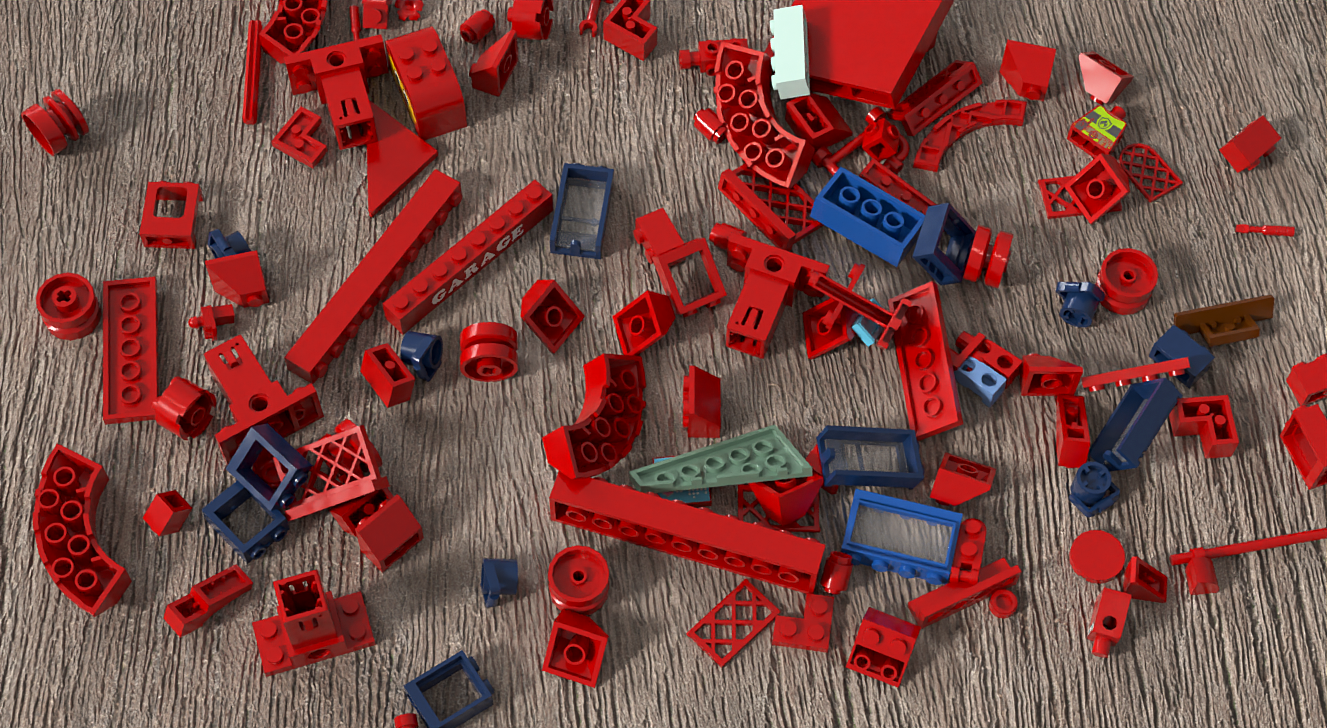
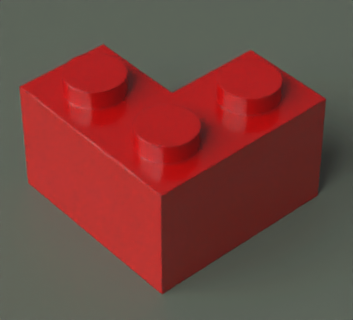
[603,0,657,61]
[1169,395,1239,459]

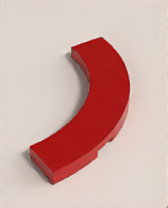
[913,99,1027,172]

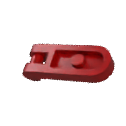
[950,518,987,585]

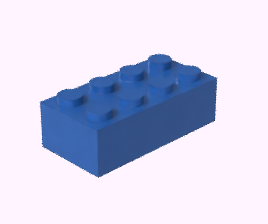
[810,167,925,267]

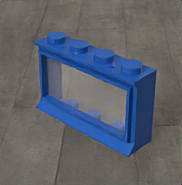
[841,489,963,585]

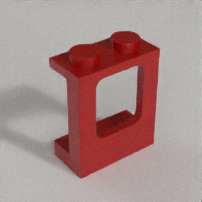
[139,181,203,249]

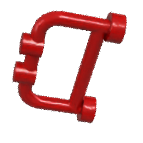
[811,106,910,175]

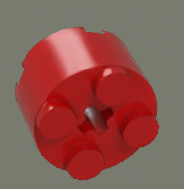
[507,0,554,40]
[152,376,216,440]

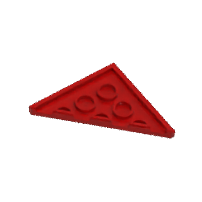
[367,100,438,217]

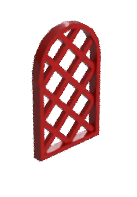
[1119,143,1183,203]

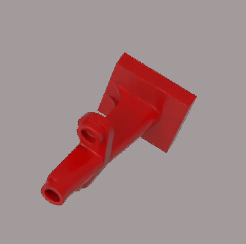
[807,263,913,350]

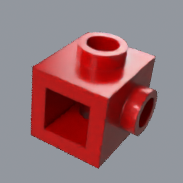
[862,118,900,162]

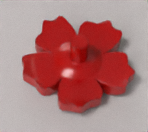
[394,0,424,21]

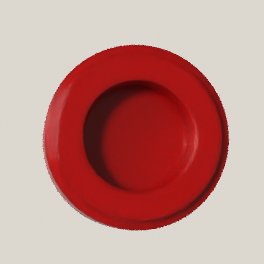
[989,589,1018,619]

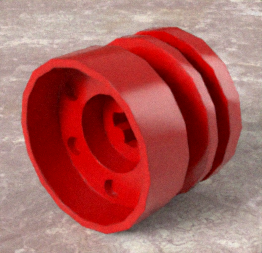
[21,89,89,156]

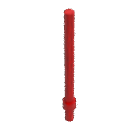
[1169,528,1327,566]

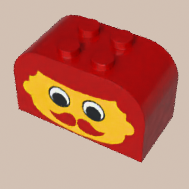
[384,26,467,141]

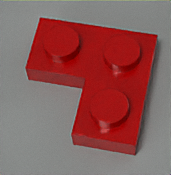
[271,106,328,169]
[772,593,834,653]

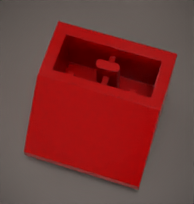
[785,93,853,153]
[683,366,721,438]
[355,494,424,573]
[846,607,921,688]

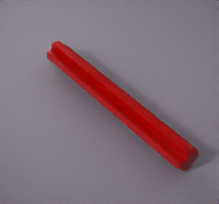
[242,20,263,125]

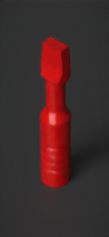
[349,5,361,40]
[1236,224,1295,237]

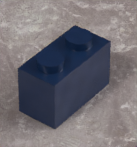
[1149,325,1215,389]

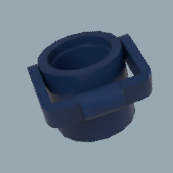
[208,229,251,259]
[1056,282,1105,328]
[400,331,443,382]
[1069,462,1120,518]
[480,558,518,608]

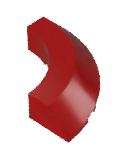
[259,0,328,64]
[713,41,815,189]
[542,353,646,479]
[33,443,132,617]

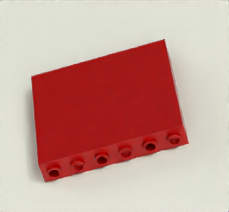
[764,0,954,110]

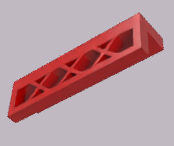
[887,60,983,136]
[907,557,1022,629]

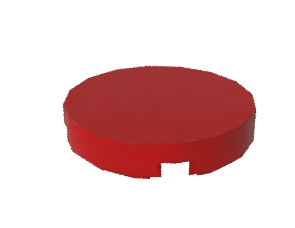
[1069,530,1125,584]

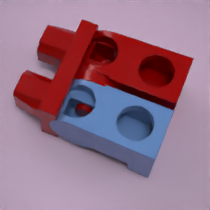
[949,331,1023,408]

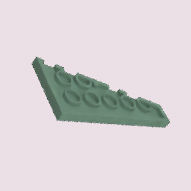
[629,424,812,493]

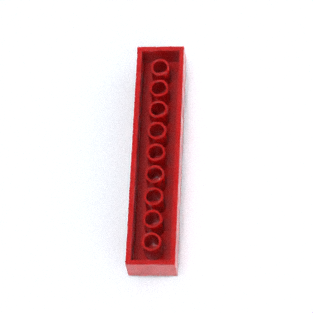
[549,471,826,594]

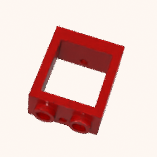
[652,237,727,317]
[1280,404,1327,490]

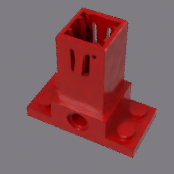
[284,34,389,150]
[726,232,830,359]
[204,335,324,465]
[252,569,376,677]

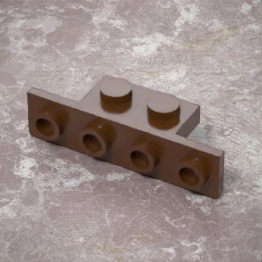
[1173,294,1275,347]

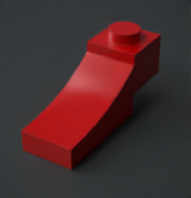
[163,564,253,638]

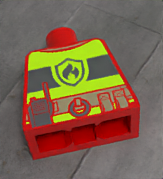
[1067,105,1127,159]

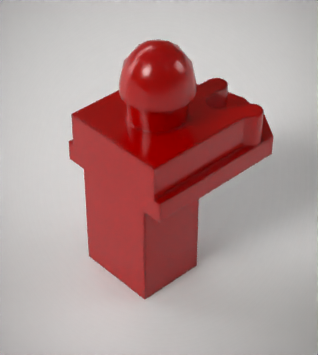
[188,304,235,341]

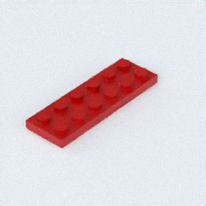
[103,276,159,425]
[888,281,963,441]

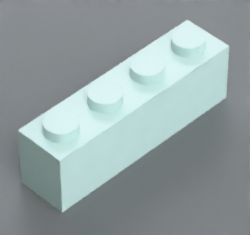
[770,5,810,99]

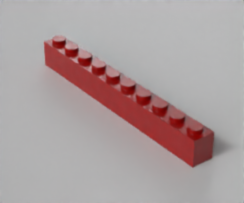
[284,169,463,384]

